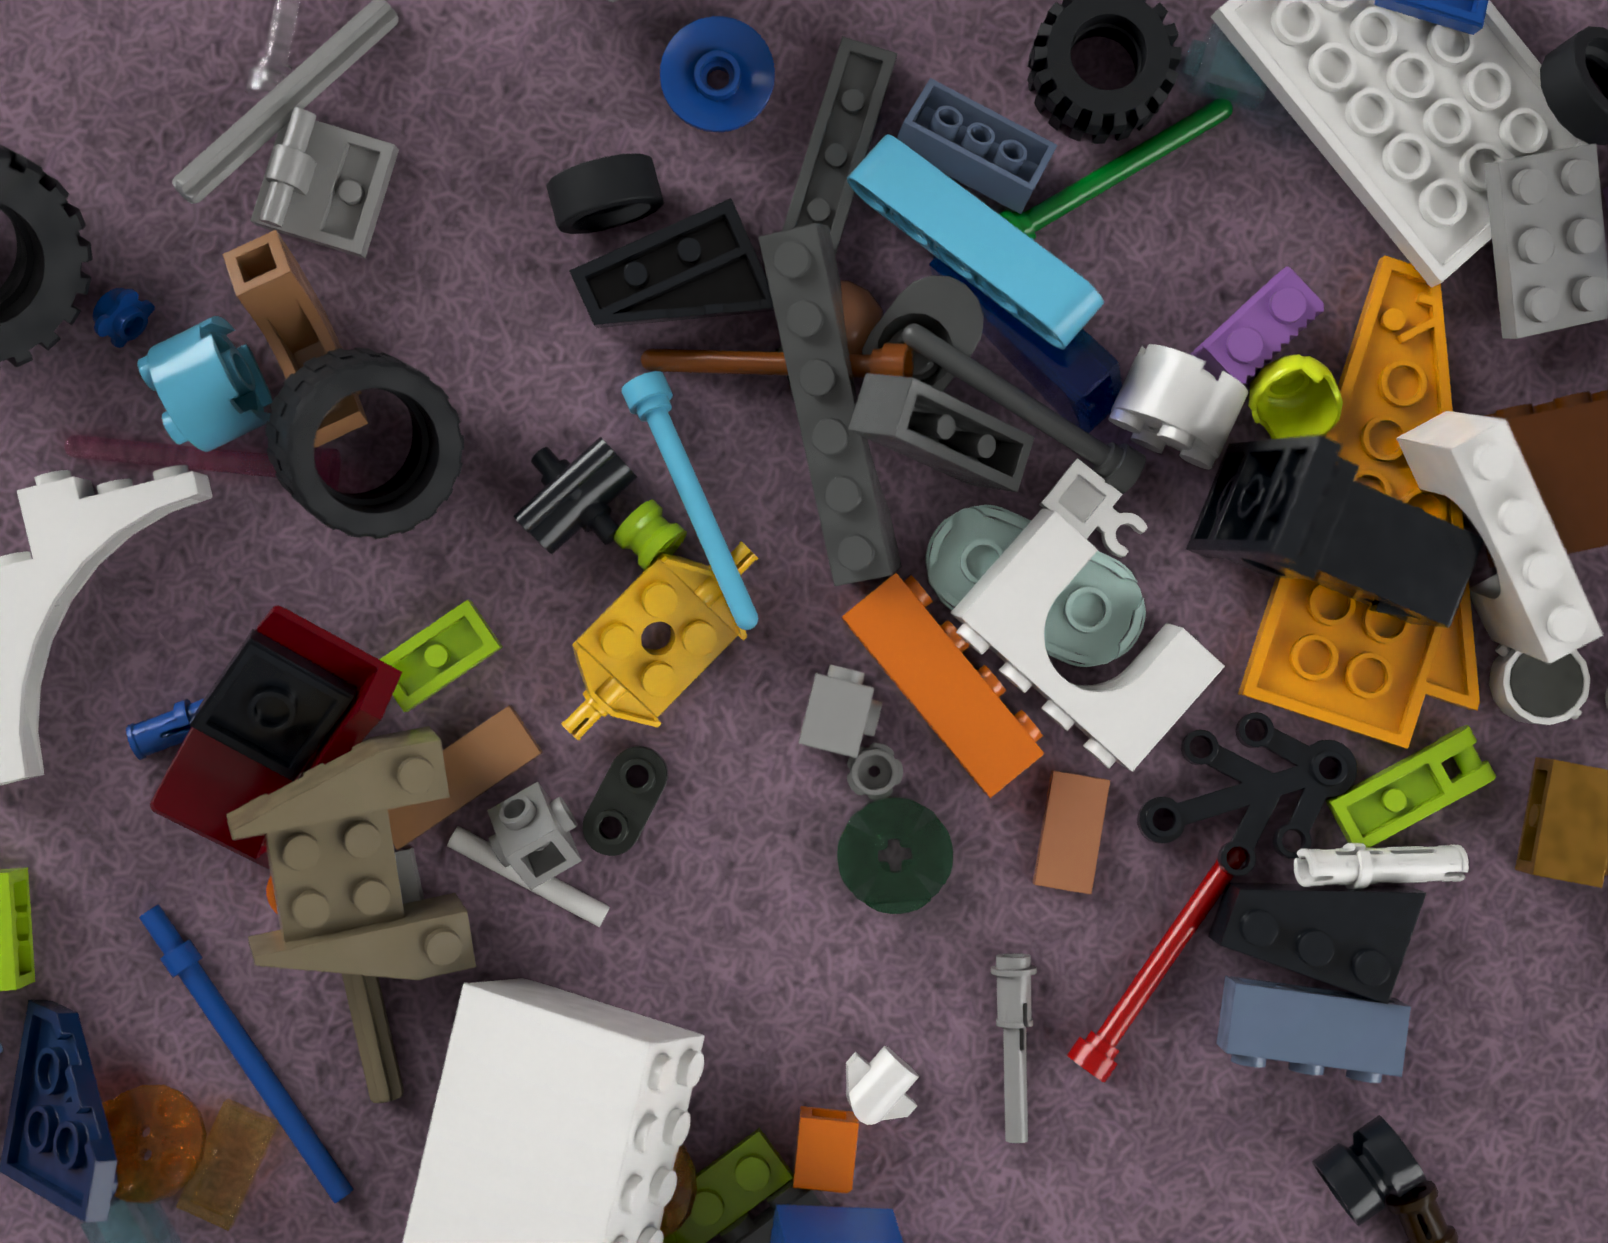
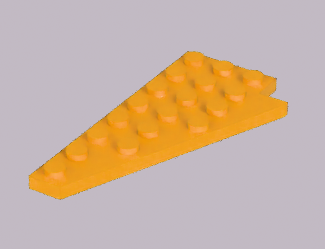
[1238,255,1480,749]

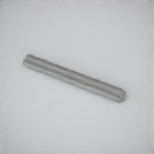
[172,0,399,204]

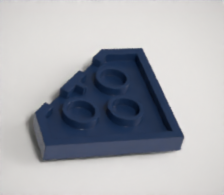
[0,1000,118,1223]

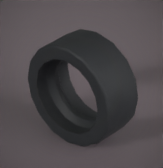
[1540,26,1608,145]
[546,153,664,234]

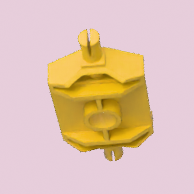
[561,541,759,741]

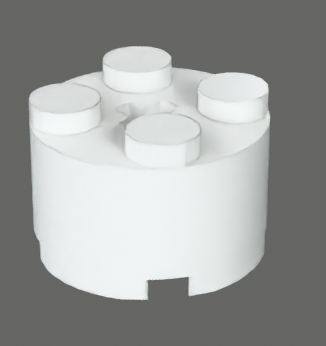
[1108,344,1249,470]

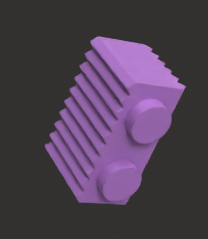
[1191,266,1324,385]

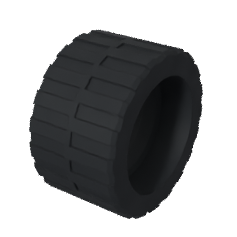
[265,347,464,539]

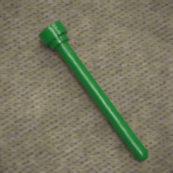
[999,97,1233,240]

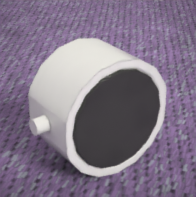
[1489,644,1591,725]

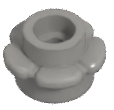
[847,743,903,800]

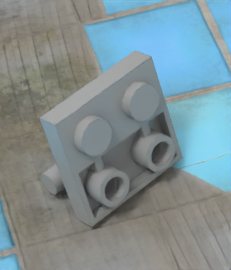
[250,107,399,259]

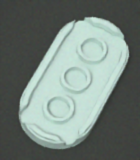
[925,505,1146,667]

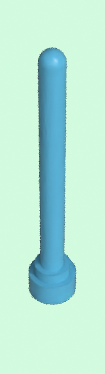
[621,371,758,630]

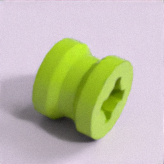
[614,499,687,571]

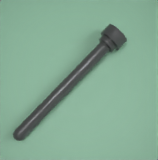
[902,324,1146,494]

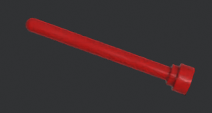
[1067,847,1246,1083]

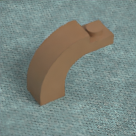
[222,230,368,448]

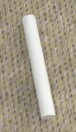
[447,826,610,927]

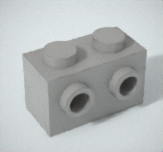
[799,665,882,758]

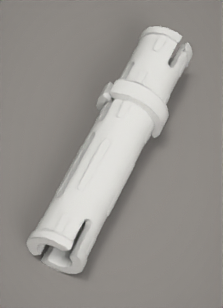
[1294,843,1469,890]

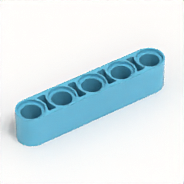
[847,134,1104,350]

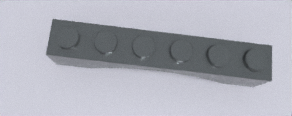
[758,223,902,586]

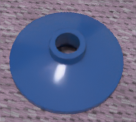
[660,16,775,132]

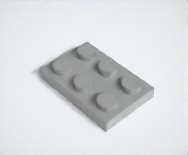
[1484,143,1608,339]

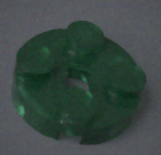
[837,796,953,914]

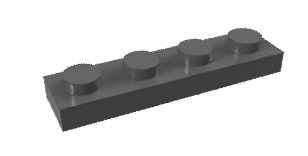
[782,36,897,257]

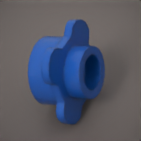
[92,288,155,348]

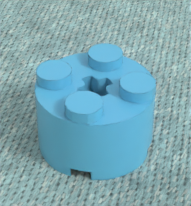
[137,316,273,452]

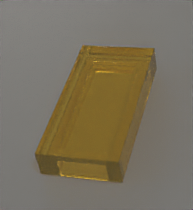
[176,1098,279,1231]

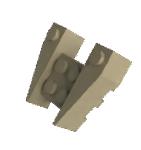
[226,726,476,980]

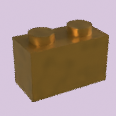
[1515,757,1608,888]

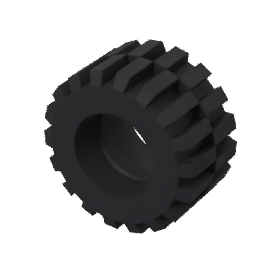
[1027,0,1181,144]

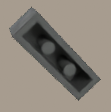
[848,373,1035,492]

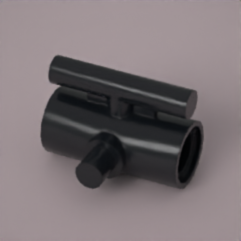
[514,437,637,554]

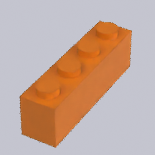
[841,573,1045,798]

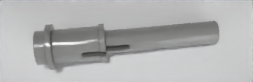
[990,953,1037,1143]

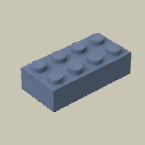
[897,78,1058,214]

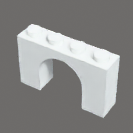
[1396,411,1603,664]
[950,509,1225,772]

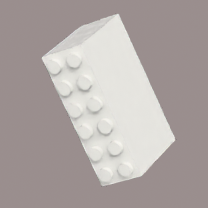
[403,978,705,1243]

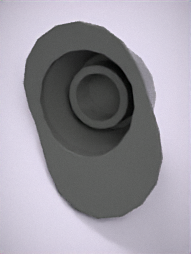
[862,275,984,392]

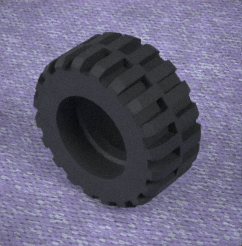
[0,145,93,368]

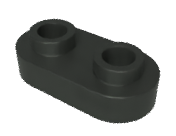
[583,746,668,856]

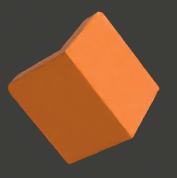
[793,1106,859,1193]

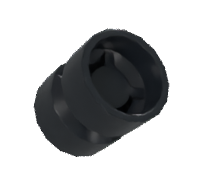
[1312,1115,1426,1226]

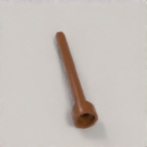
[641,343,914,378]

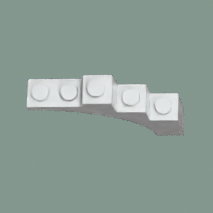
[0,465,213,786]

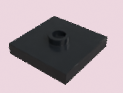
[189,629,357,781]

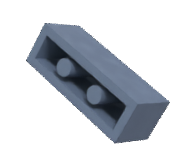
[1216,975,1411,1083]

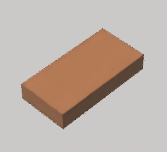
[1033,770,1110,895]

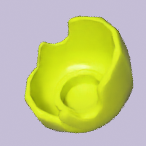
[1248,354,1343,439]

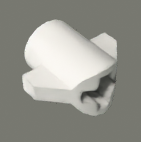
[846,1045,919,1125]

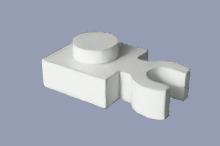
[1039,458,1148,558]

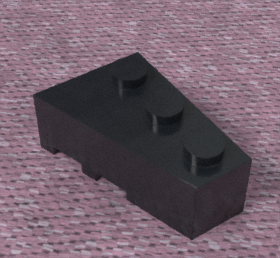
[569,198,774,328]
[1208,883,1426,1004]

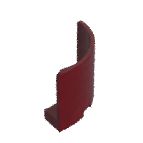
[150,606,402,870]

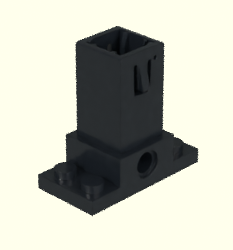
[1186,435,1484,628]

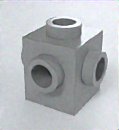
[487,782,582,890]

